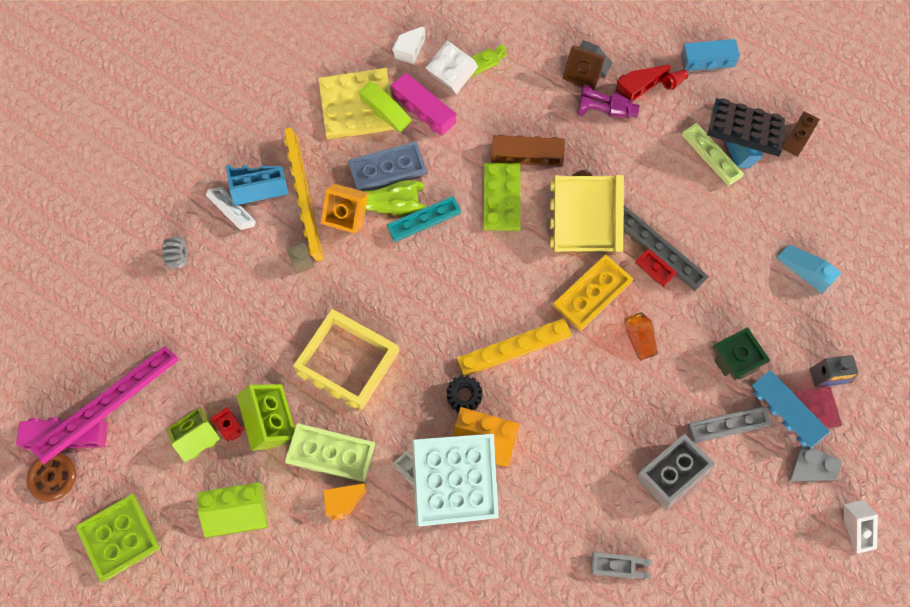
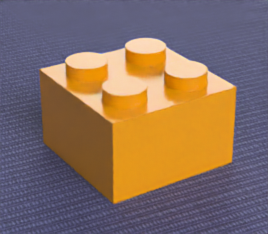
[321,183,369,234]

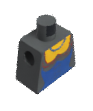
[810,355,859,387]

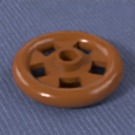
[26,453,76,502]

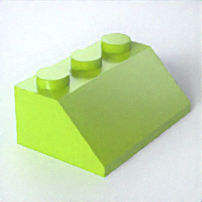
[237,384,295,451]
[197,482,268,538]

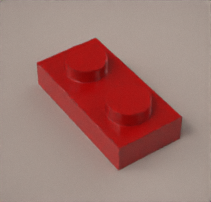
[635,248,677,288]

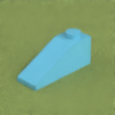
[777,244,842,294]

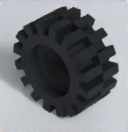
[446,375,482,413]

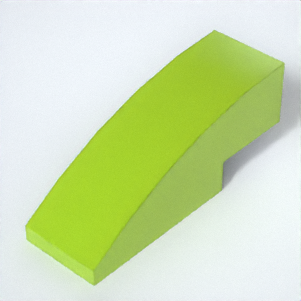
[359,80,412,133]

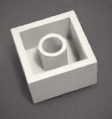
[426,41,478,94]

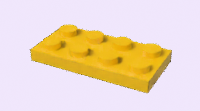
[553,254,634,331]

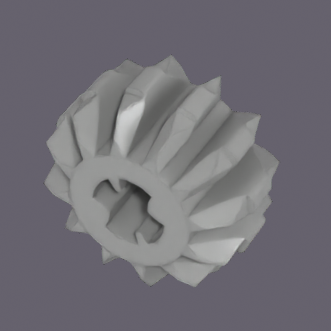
[162,237,189,269]

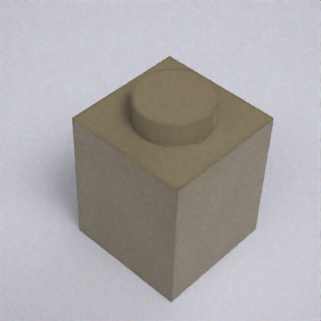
[286,242,314,274]

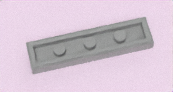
[687,406,772,444]

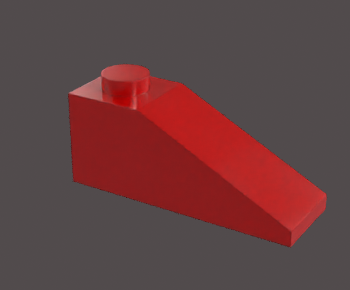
[615,64,671,101]

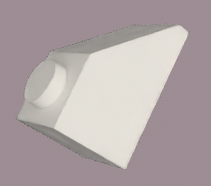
[392,27,425,65]
[844,500,878,554]

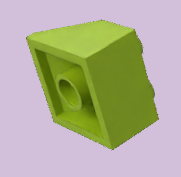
[166,406,220,462]

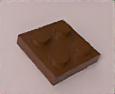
[562,45,606,90]

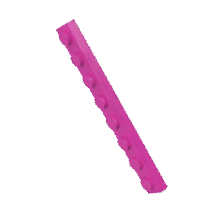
[30,346,179,464]

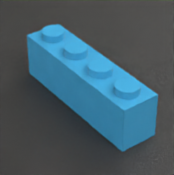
[752,370,831,449]

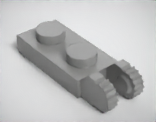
[591,552,652,579]

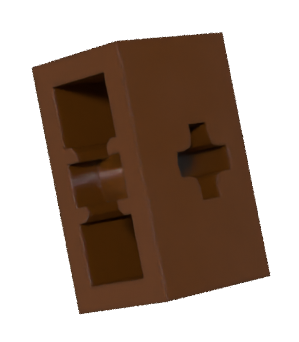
[782,111,820,157]

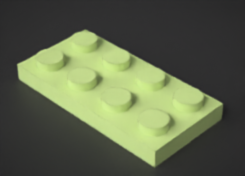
[285,423,376,483]

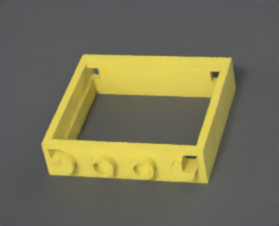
[293,309,399,410]

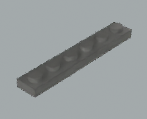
[623,205,709,291]

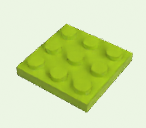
[75,493,161,582]

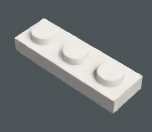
[206,187,256,230]

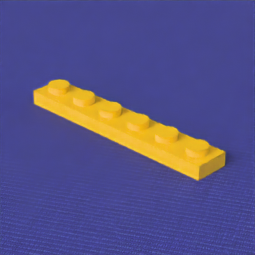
[456,318,572,377]

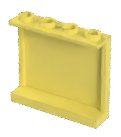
[550,175,624,251]

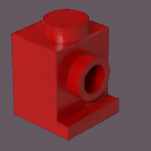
[210,407,244,442]

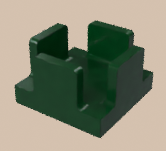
[713,327,770,380]

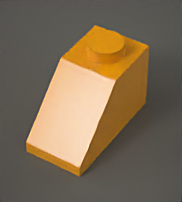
[323,483,367,521]

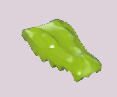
[363,180,426,216]

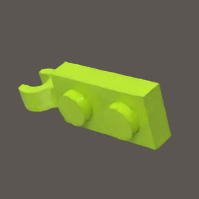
[470,44,507,78]

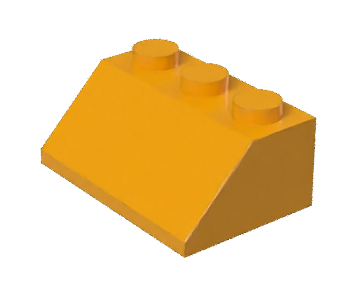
[453,407,520,468]

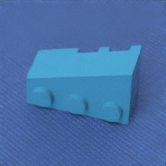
[226,165,289,205]

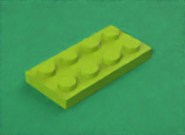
[483,163,521,231]

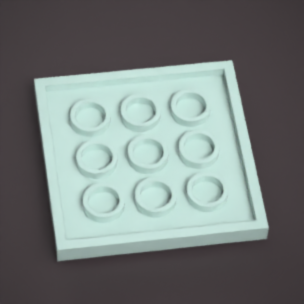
[412,434,499,526]

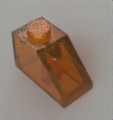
[624,312,658,361]

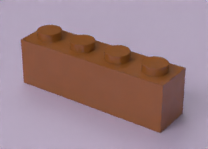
[491,134,565,167]

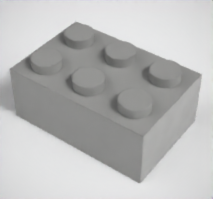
[637,434,715,511]

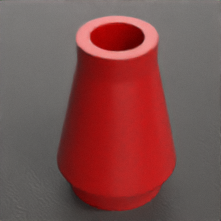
[662,69,689,90]

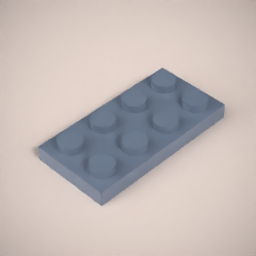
[348,141,427,191]

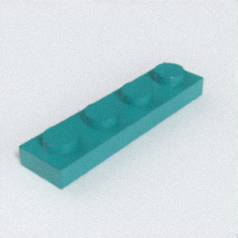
[387,196,461,242]

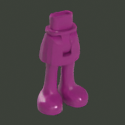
[577,85,640,118]

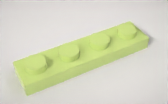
[682,123,744,186]

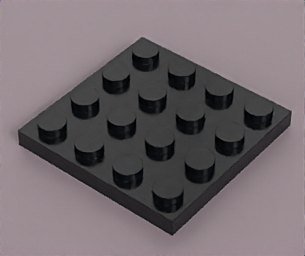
[707,98,785,157]

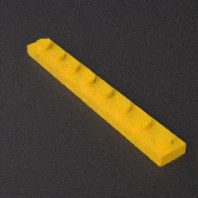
[284,127,324,262]

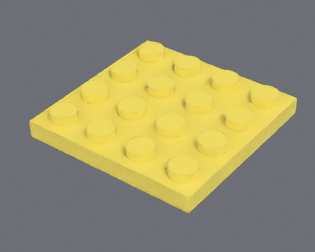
[318,68,395,140]

